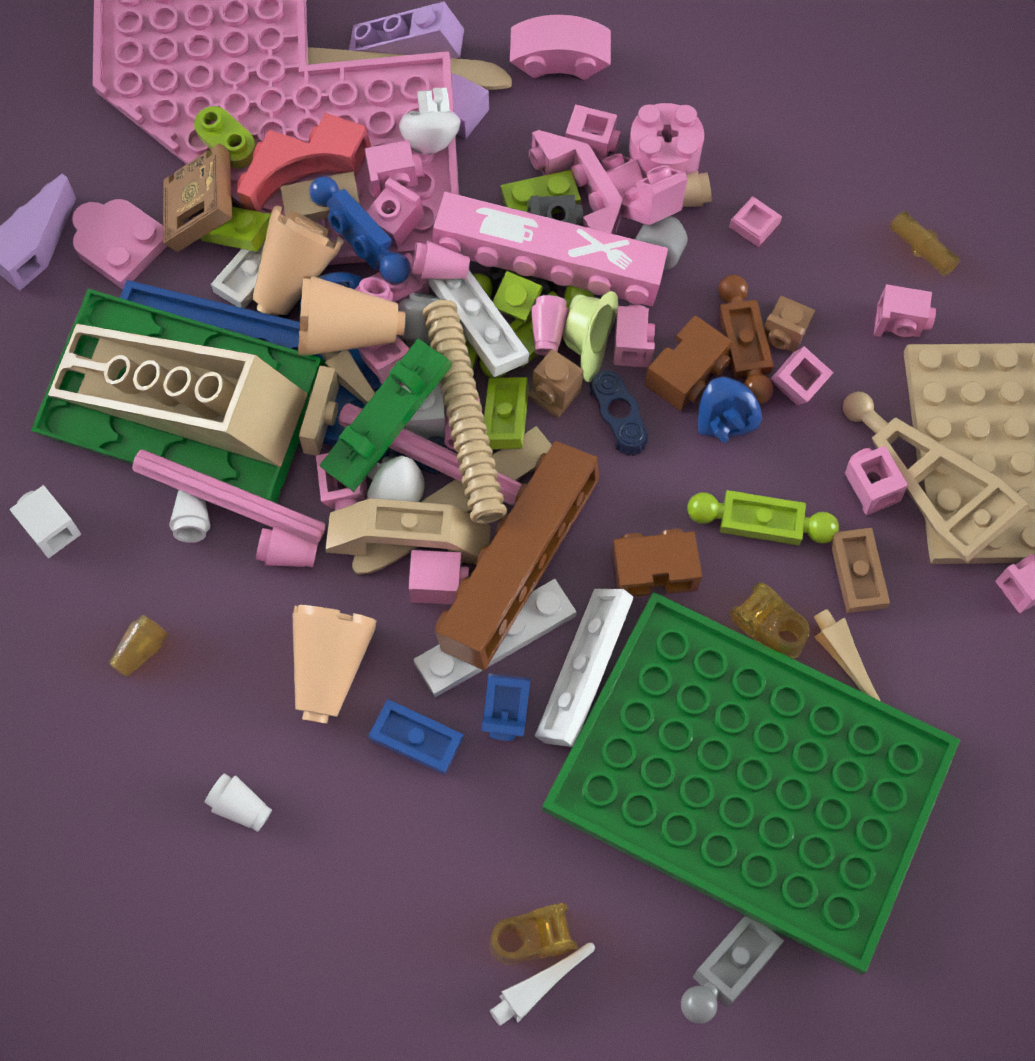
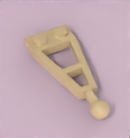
[842,391,1029,563]

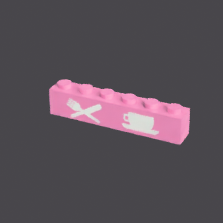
[432,192,668,307]

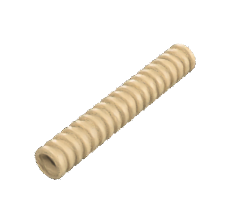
[423,300,507,524]

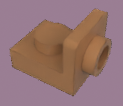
[764,296,815,352]

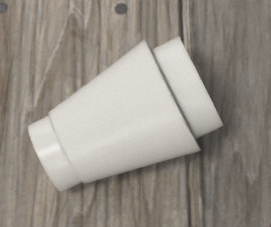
[169,490,210,543]
[204,773,272,832]

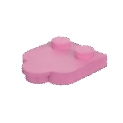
[72,199,167,289]

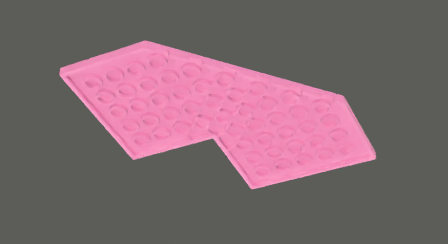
[93,0,459,265]

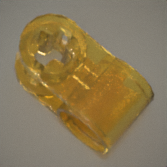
[729,582,810,659]
[489,903,578,964]

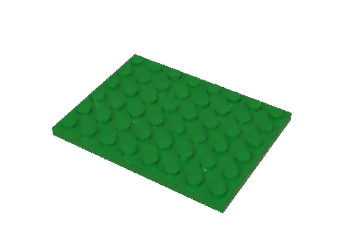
[541,592,960,975]

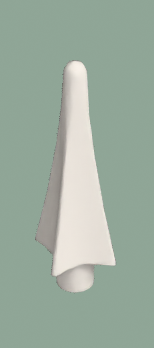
[490,942,595,1026]

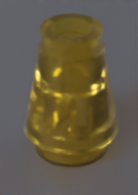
[108,613,169,677]

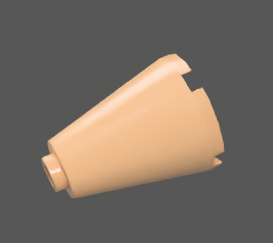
[253,206,344,317]
[298,276,405,356]
[292,605,377,724]

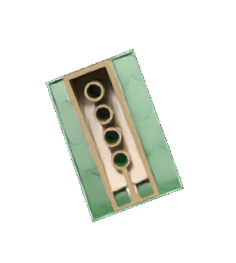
[31,289,327,503]

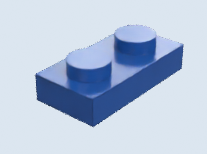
[368,699,464,776]

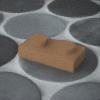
[830,528,890,613]

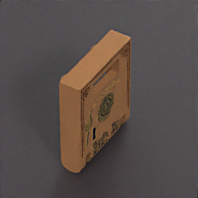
[163,143,232,252]

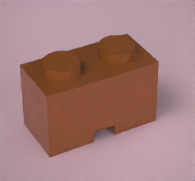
[644,315,732,412]
[611,529,702,598]

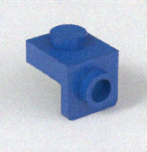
[481,673,531,741]

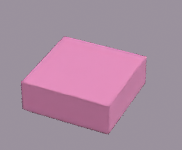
[729,196,782,247]

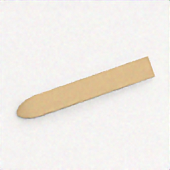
[308,47,512,90]
[352,426,552,575]

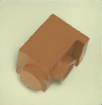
[528,349,584,419]

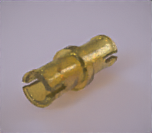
[889,211,960,276]

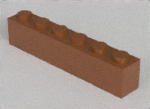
[435,441,600,671]

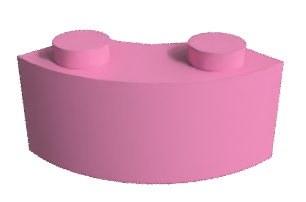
[510,15,611,80]

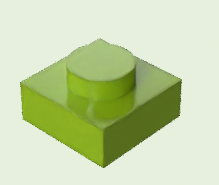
[493,271,543,323]

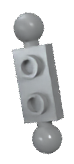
[681,916,784,1024]

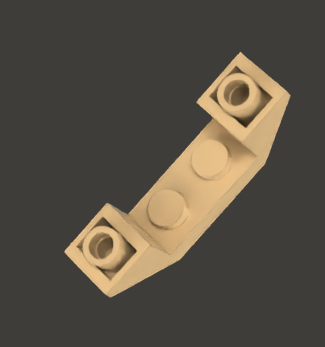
[326,498,491,564]

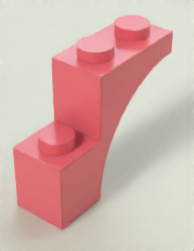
[237,113,371,212]

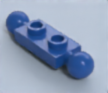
[309,176,411,284]

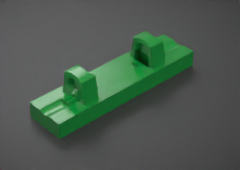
[319,339,452,492]

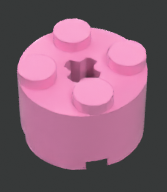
[627,103,704,179]

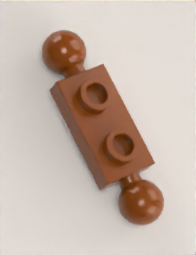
[718,274,774,405]

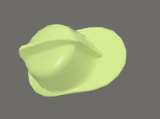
[563,291,618,382]

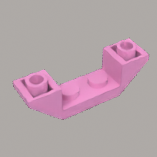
[529,130,623,235]
[601,153,688,225]

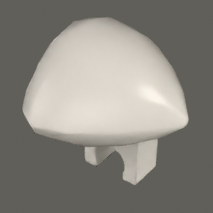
[399,88,460,155]
[367,456,425,502]

